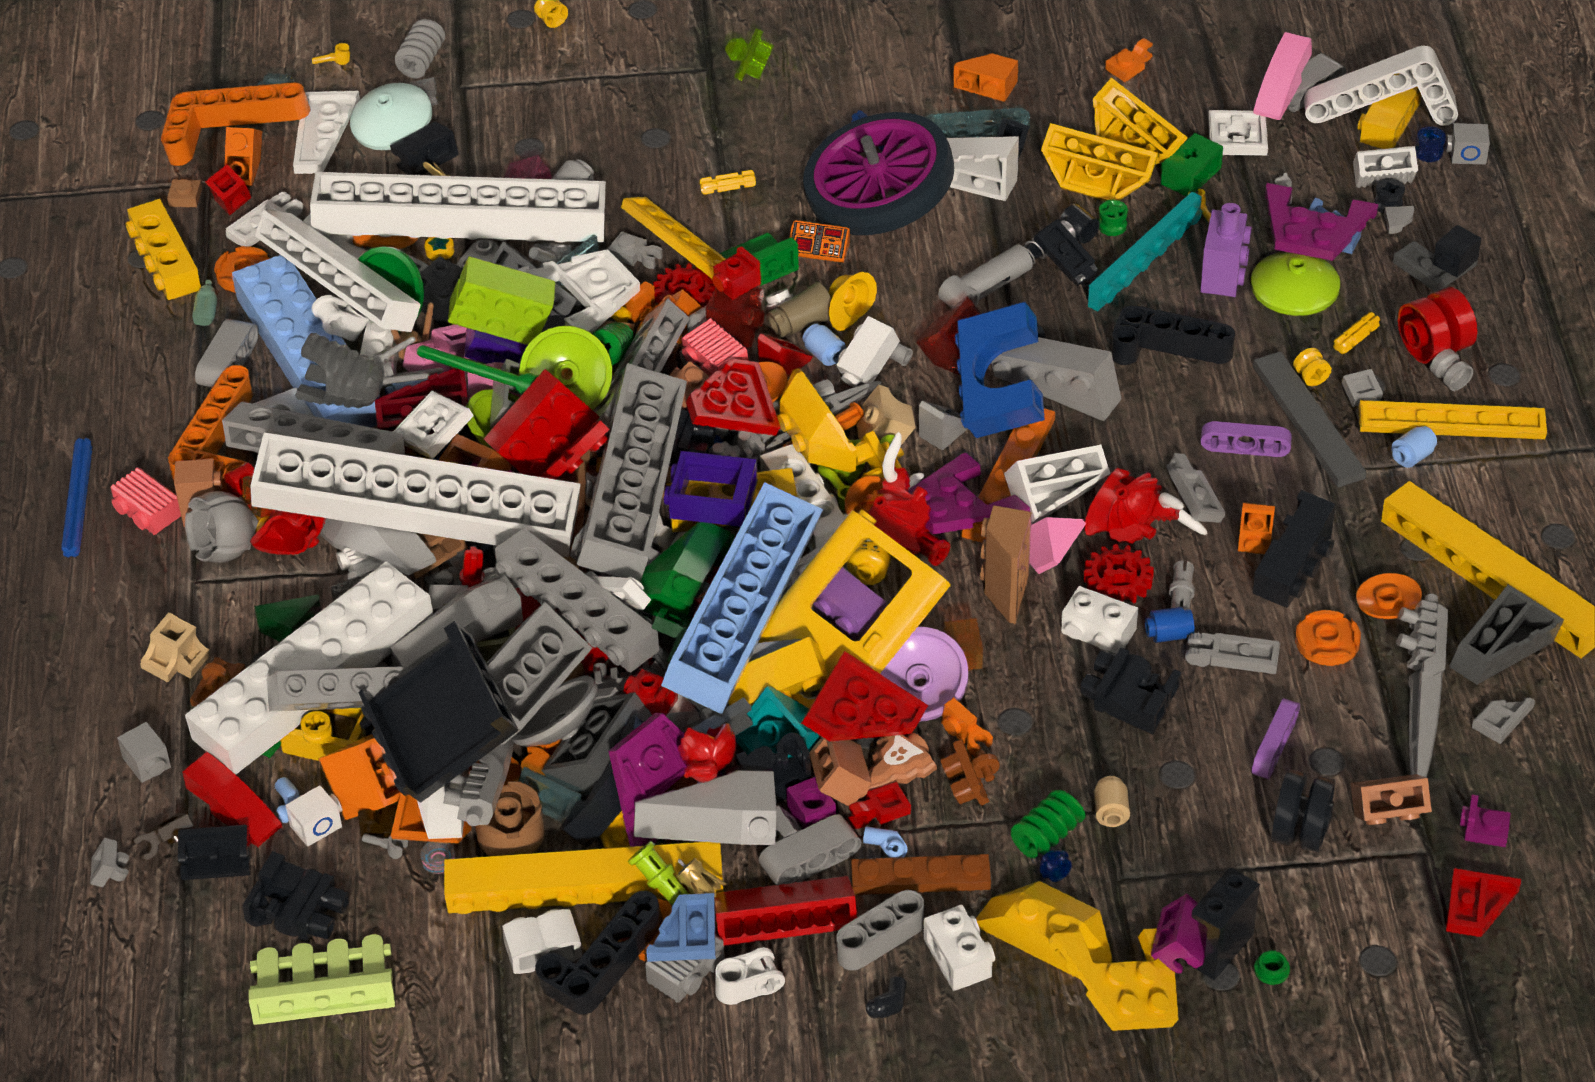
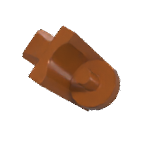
[190,657,246,707]
[940,739,1000,806]

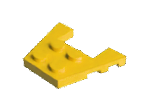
[1048,929,1179,1031]

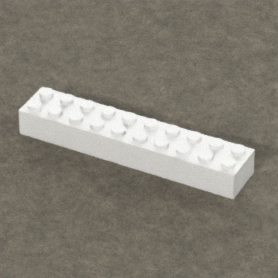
[310,172,606,243]
[250,432,581,557]

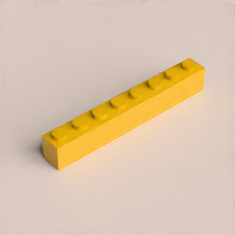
[1381,481,1595,659]
[444,842,724,914]

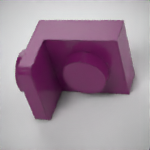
[1460,794,1511,847]

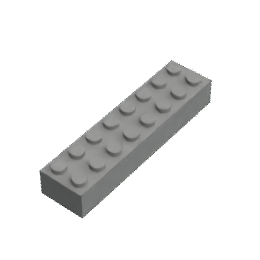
[577,363,687,582]

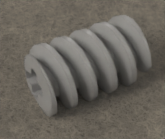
[395,19,445,79]

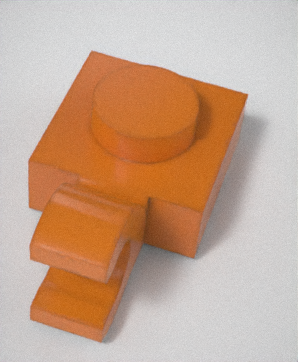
[1105,38,1153,82]
[941,697,993,757]

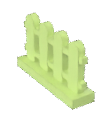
[248,934,395,1025]

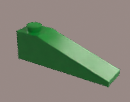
[640,522,731,616]

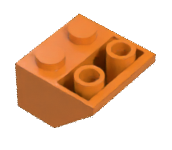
[318,734,401,820]

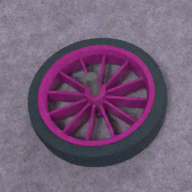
[803,112,954,235]

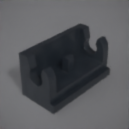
[390,121,459,175]
[178,825,252,880]

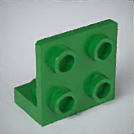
[720,233,799,291]

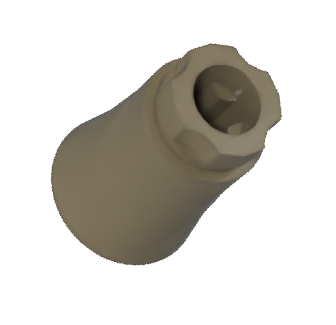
[767,281,831,338]

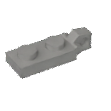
[1166,453,1225,523]

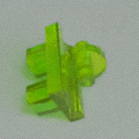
[725,28,774,81]

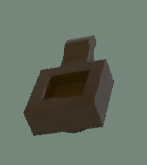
[358,805,397,839]
[131,813,194,860]

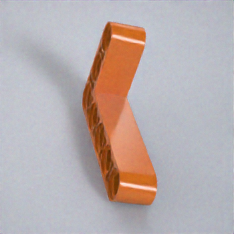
[161,83,311,166]
[168,365,253,492]

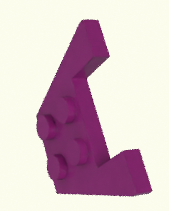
[1265,183,1378,261]
[909,453,1030,534]
[608,713,722,847]

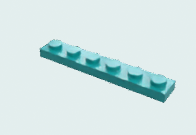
[1088,192,1202,312]

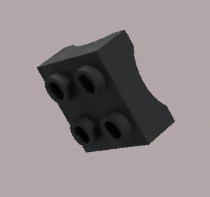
[420,257,463,327]

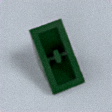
[254,594,321,642]

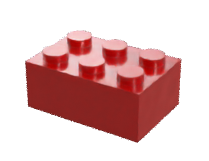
[483,369,600,477]

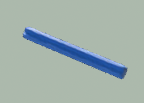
[61,438,92,558]

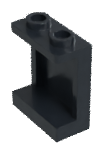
[1185,868,1260,980]

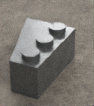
[1449,584,1564,685]

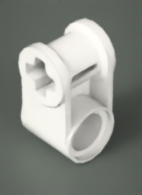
[312,295,370,341]
[715,947,785,1005]

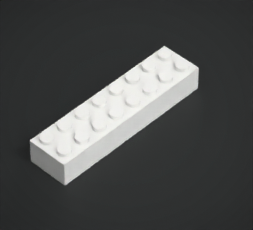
[185,561,433,775]

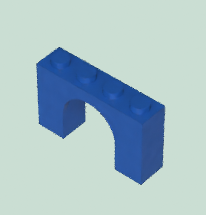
[955,302,1045,438]

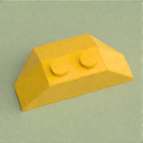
[1093,77,1187,164]
[1041,123,1159,201]
[777,368,857,473]
[976,881,1112,980]

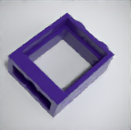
[464,328,528,364]
[664,451,757,527]

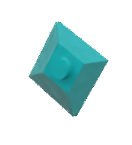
[735,686,822,759]

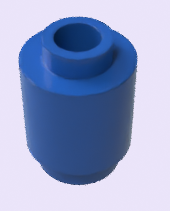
[1145,607,1195,643]

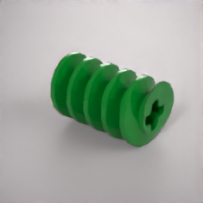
[593,322,633,366]
[1011,790,1086,859]

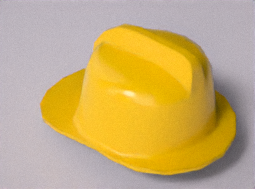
[828,272,877,331]

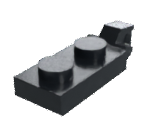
[1034,219,1099,292]

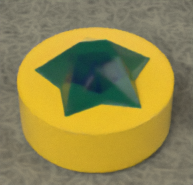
[424,237,454,261]

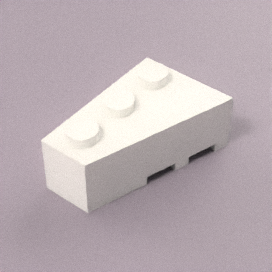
[925,137,1019,201]
[1004,445,1111,525]

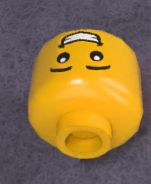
[847,539,891,585]

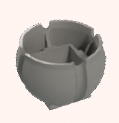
[185,491,258,563]

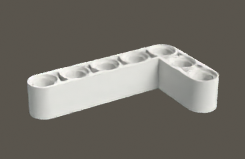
[1304,46,1458,126]

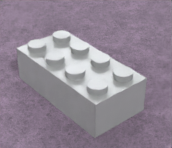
[486,602,592,745]

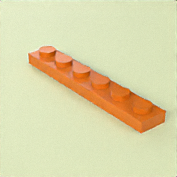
[962,409,1055,543]

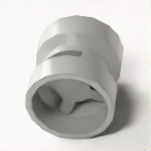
[1430,349,1473,391]

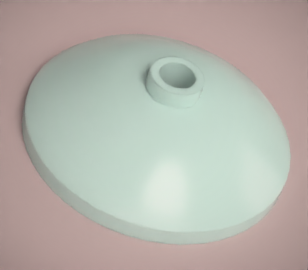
[350,83,432,150]

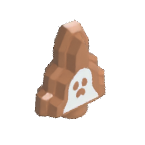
[868,733,937,791]

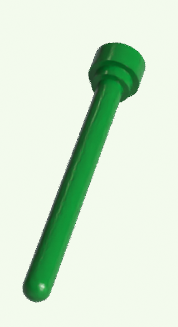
[417,345,539,395]

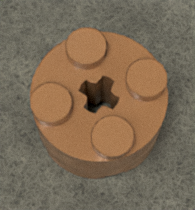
[475,781,545,856]

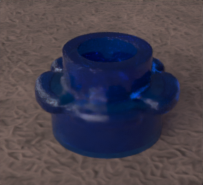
[1040,850,1072,882]

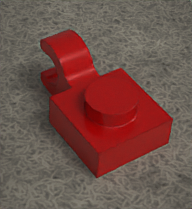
[848,782,911,829]

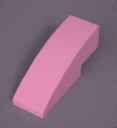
[1253,32,1312,120]
[403,324,470,375]

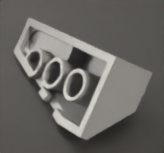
[319,518,436,575]
[390,576,523,667]
[634,770,777,845]

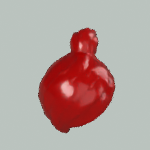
[677,723,736,783]

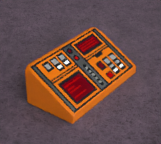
[789,220,850,263]

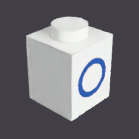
[285,785,342,847]

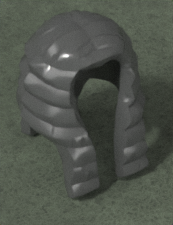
[295,333,383,409]

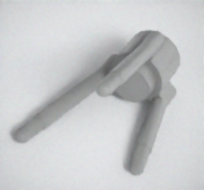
[373,337,444,385]

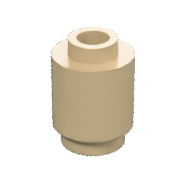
[1094,776,1130,827]

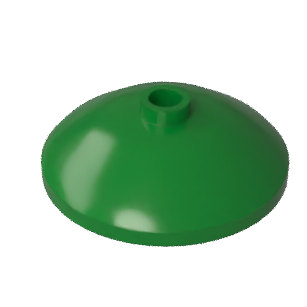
[358,246,424,334]

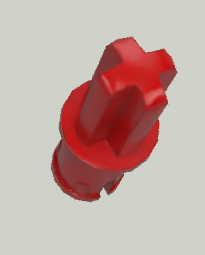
[459,546,485,588]

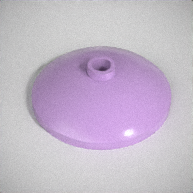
[880,627,969,722]

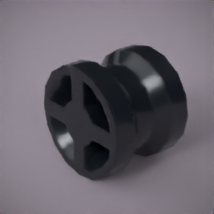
[1374,178,1405,214]

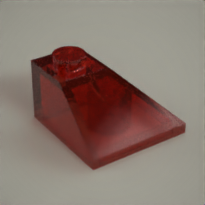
[916,297,981,376]

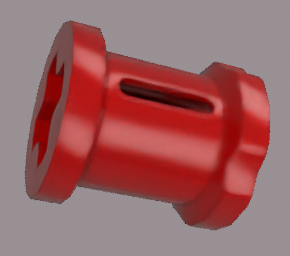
[917,528,951,566]

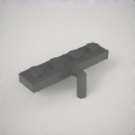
[491,242,582,315]

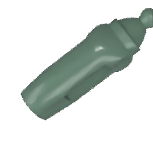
[192,279,217,326]

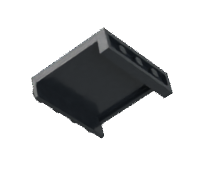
[358,621,519,803]

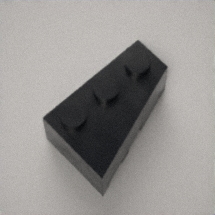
[1253,490,1336,608]

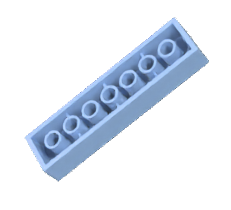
[232,255,381,428]
[661,482,823,714]

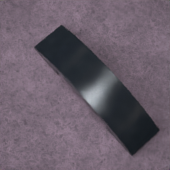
[560,715,643,847]

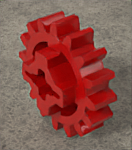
[653,263,717,307]
[1084,544,1154,604]

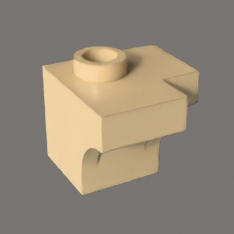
[857,384,915,445]
[141,612,209,682]

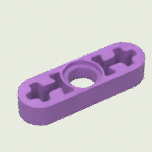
[1201,421,1292,457]
[1252,698,1300,779]

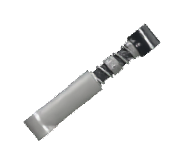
[938,204,1100,316]

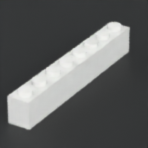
[255,209,421,332]

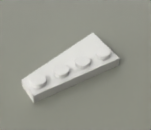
[293,91,360,174]

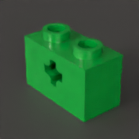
[1160,133,1223,196]

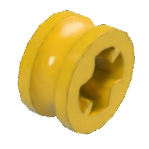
[300,711,332,745]

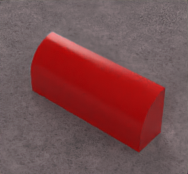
[715,876,857,945]

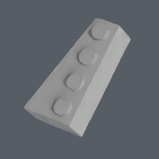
[991,337,1121,421]

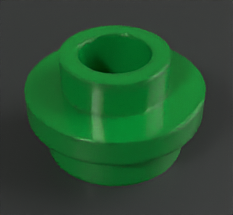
[1254,950,1290,985]

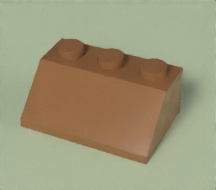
[980,505,1032,624]

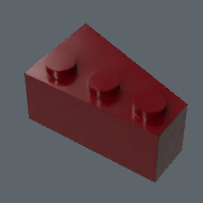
[375,368,470,435]

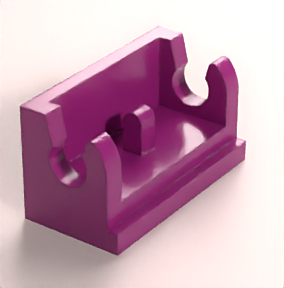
[1151,893,1208,974]

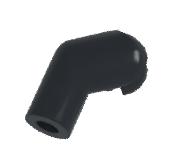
[866,977,907,1019]

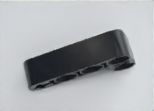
[1111,305,1235,365]
[535,891,663,1015]

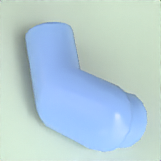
[275,777,300,823]
[863,826,907,858]

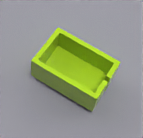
[448,256,555,345]

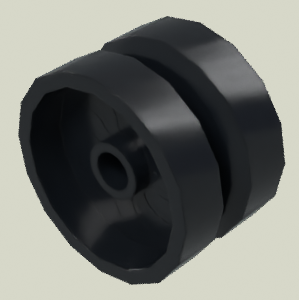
[1271,769,1336,853]

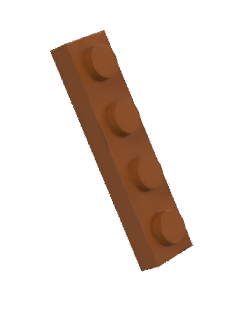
[851,854,991,895]

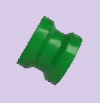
[1099,200,1128,236]

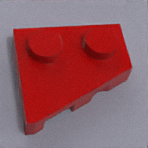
[1446,868,1521,937]

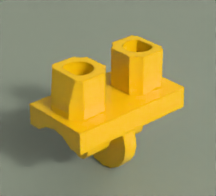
[855,430,904,479]

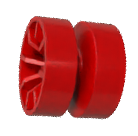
[1398,287,1477,364]

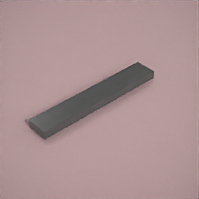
[1253,351,1366,488]

